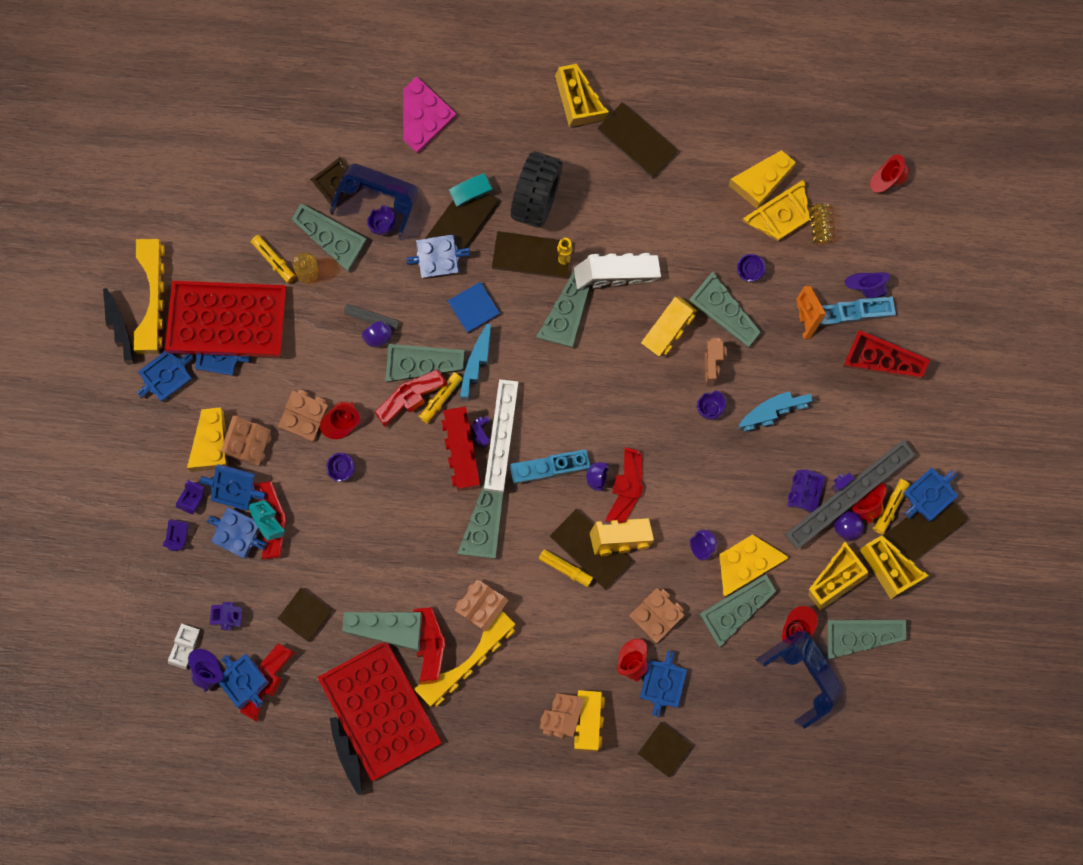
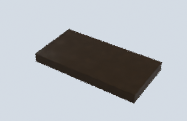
[597,102,678,178]
[425,193,498,249]
[492,231,572,279]
[883,501,968,562]
[550,509,632,590]

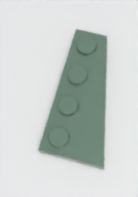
[292,204,367,272]
[536,272,590,348]
[689,272,760,348]
[457,482,503,559]

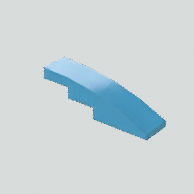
[819,297,896,326]
[460,324,491,401]

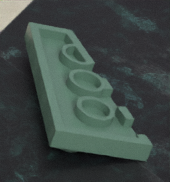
[385,344,465,382]
[699,574,776,648]
[342,612,422,652]
[827,620,906,659]

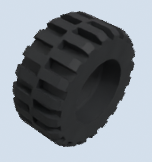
[510,151,563,228]

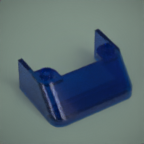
[330,164,418,240]
[755,631,842,729]

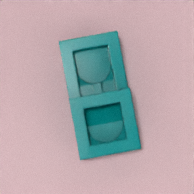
[449,173,493,207]
[249,500,285,541]

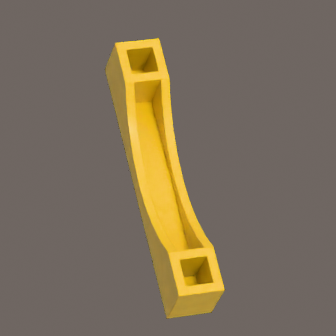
[134,239,165,354]
[414,610,516,708]

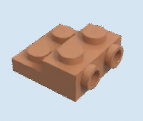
[705,338,727,387]
[278,389,329,443]
[221,416,271,466]
[454,579,509,632]
[629,588,684,644]
[539,693,584,739]

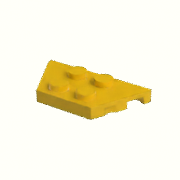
[743,180,810,241]
[719,535,788,597]

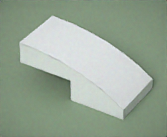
[168,624,200,669]

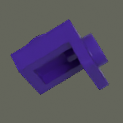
[471,416,490,449]
[831,473,854,493]
[176,480,204,515]
[163,519,189,551]

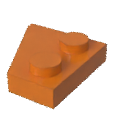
[796,286,826,339]

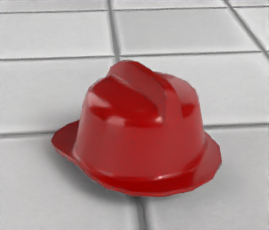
[870,154,910,193]
[320,402,360,440]
[852,483,887,523]
[781,606,818,651]
[617,639,648,682]

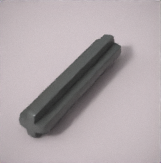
[344,304,399,331]

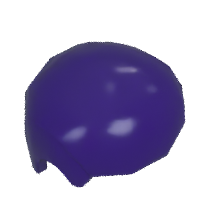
[367,205,396,235]
[737,254,766,282]
[361,321,392,348]
[697,390,726,420]
[326,452,355,482]
[586,462,609,491]
[834,511,864,542]
[690,530,718,561]

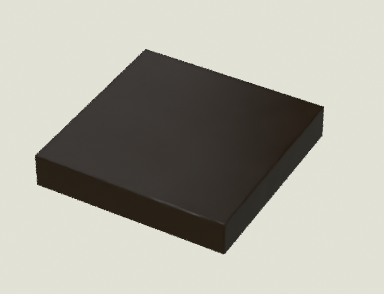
[310,157,363,209]
[277,588,332,642]
[638,722,692,777]

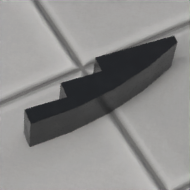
[103,288,135,365]
[330,717,363,795]

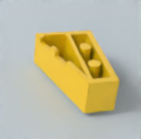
[555,64,609,127]
[729,150,796,209]
[641,297,698,357]
[187,407,228,472]
[590,518,654,556]
[860,535,929,599]
[809,542,868,610]
[574,690,605,752]

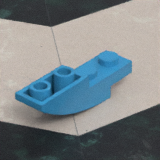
[738,391,812,432]
[510,449,590,484]

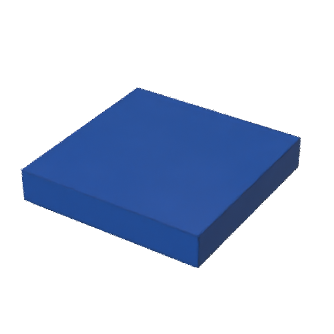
[448,282,500,333]

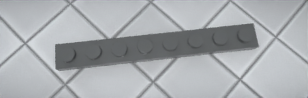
[784,440,915,550]

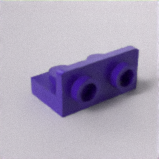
[787,469,825,513]

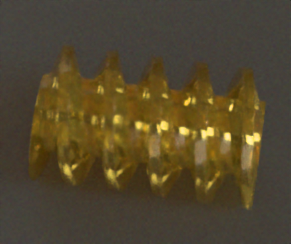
[809,203,836,245]
[293,253,320,283]

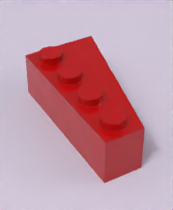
[843,330,930,380]
[441,406,480,492]

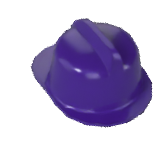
[845,272,889,298]
[188,649,223,692]

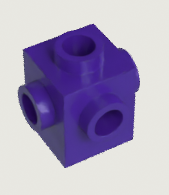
[210,602,242,631]

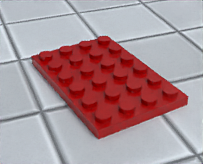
[165,280,287,358]
[317,643,442,782]

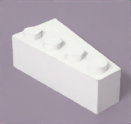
[574,253,661,290]

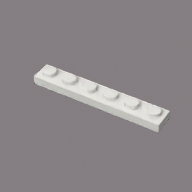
[484,379,518,493]

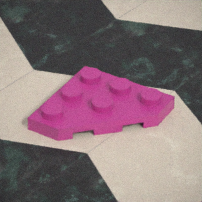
[403,76,456,154]

